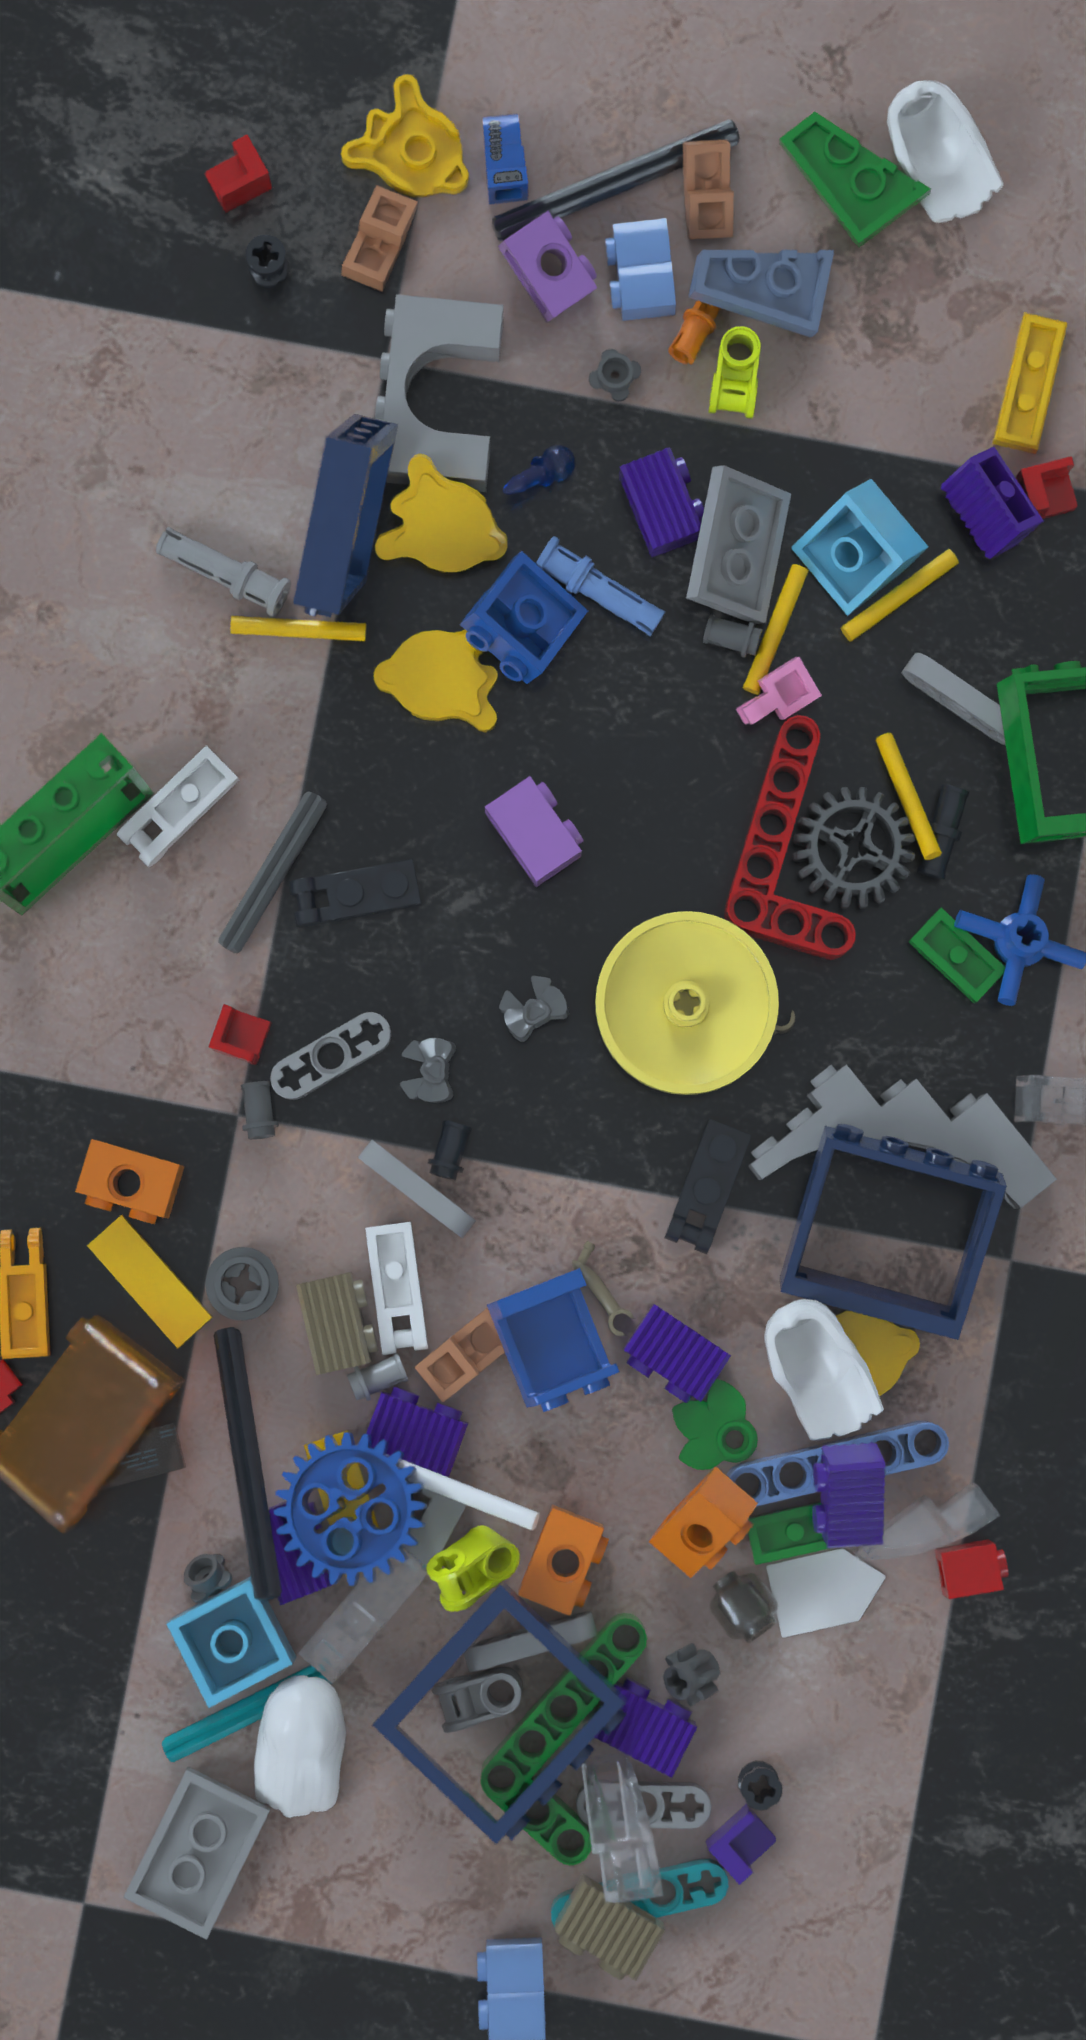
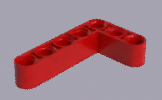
[724,715,856,960]

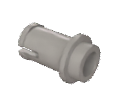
[347,1353,408,1401]

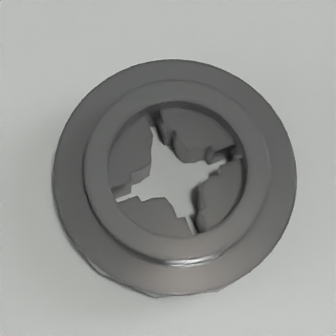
[205,1247,279,1321]

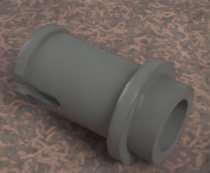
[703,614,762,658]
[241,1081,279,1140]

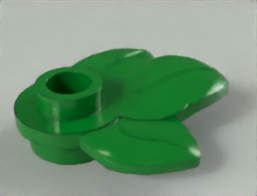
[672,1379,758,1470]

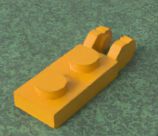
[0,1228,50,1359]

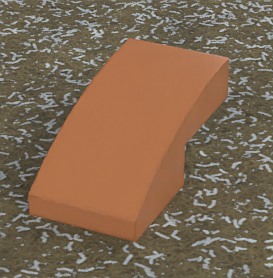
[683,140,734,239]
[341,186,418,291]
[414,1308,505,1403]

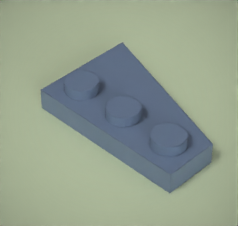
[688,250,834,338]

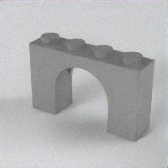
[375,294,504,492]

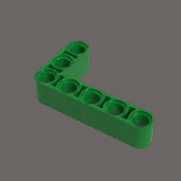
[480,1613,647,1866]

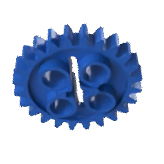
[274,1432,427,1586]

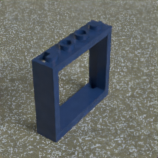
[293,414,398,617]
[780,1124,1007,1340]
[372,1582,627,1845]

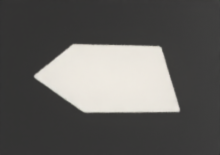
[766,1548,886,1638]

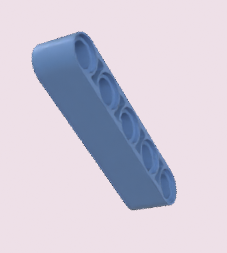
[726,1421,949,1507]

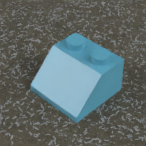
[791,479,928,616]

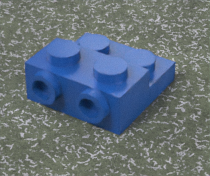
[459,551,588,684]

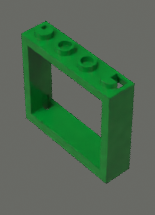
[997,661,1086,844]
[0,733,154,916]

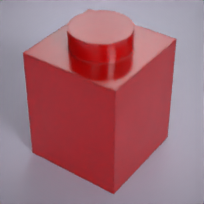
[934,1540,1008,1599]

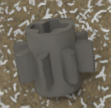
[663,1643,721,1706]

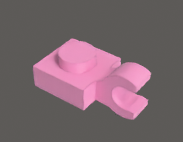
[736,657,822,725]

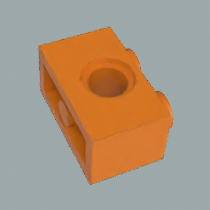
[75,1139,185,1224]
[649,1466,758,1578]
[518,1504,609,1616]

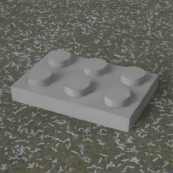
[686,465,791,624]
[123,1767,271,1940]

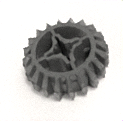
[792,787,915,909]

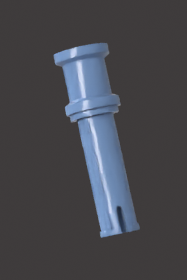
[536,536,666,636]

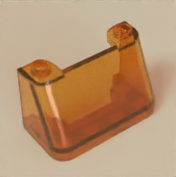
[0,1315,186,1534]

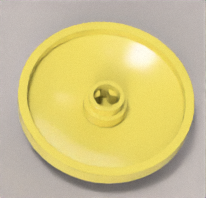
[595,911,779,1095]

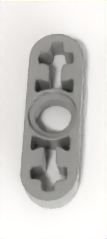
[902,652,1006,745]
[270,1012,391,1100]
[358,1140,476,1238]
[464,1611,598,1672]
[576,1780,711,1829]

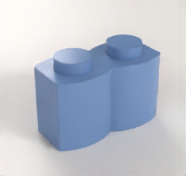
[605,219,676,321]
[477,1937,546,2040]

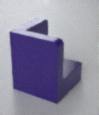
[706,1803,776,1885]

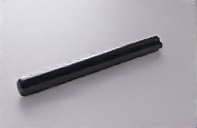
[492,119,740,242]
[213,1327,282,1601]

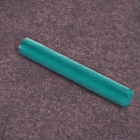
[161,1660,334,1762]

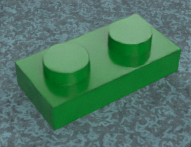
[908,908,1005,1004]
[747,1501,831,1565]

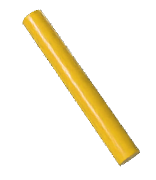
[841,549,959,642]
[743,564,808,695]
[230,616,366,641]
[875,733,942,860]

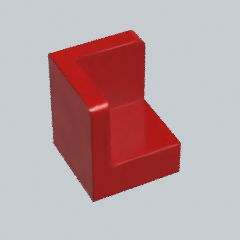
[205,135,272,213]
[1015,456,1077,519]
[208,1004,272,1066]

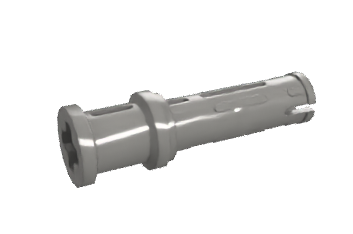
[156,527,292,617]

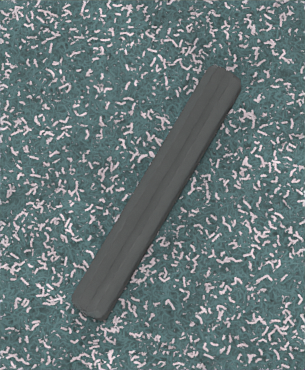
[218,791,327,954]

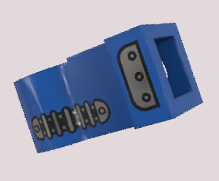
[483,114,528,205]

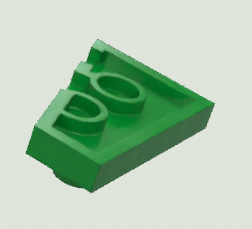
[779,111,931,248]

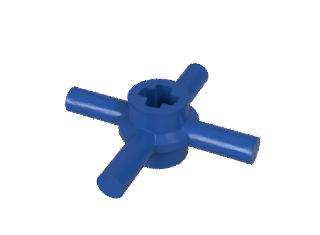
[954,874,1086,1006]

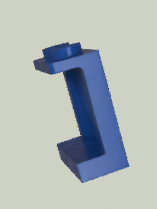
[487,1268,620,1412]

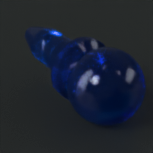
[503,445,576,495]

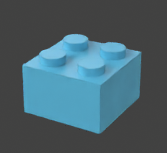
[166,1577,296,1708]

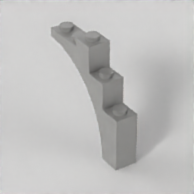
[748,1064,1057,1209]

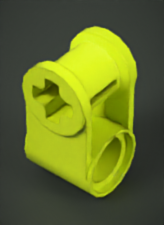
[708,326,761,419]
[426,1525,520,1612]

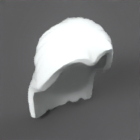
[887,80,1004,223]
[765,1299,884,1441]
[254,1675,346,1818]

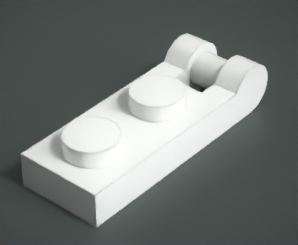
[117,745,239,867]
[365,1222,428,1355]

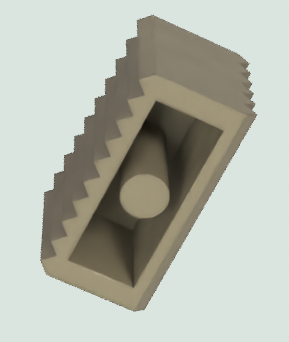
[296,1272,378,1375]
[555,1874,665,1980]

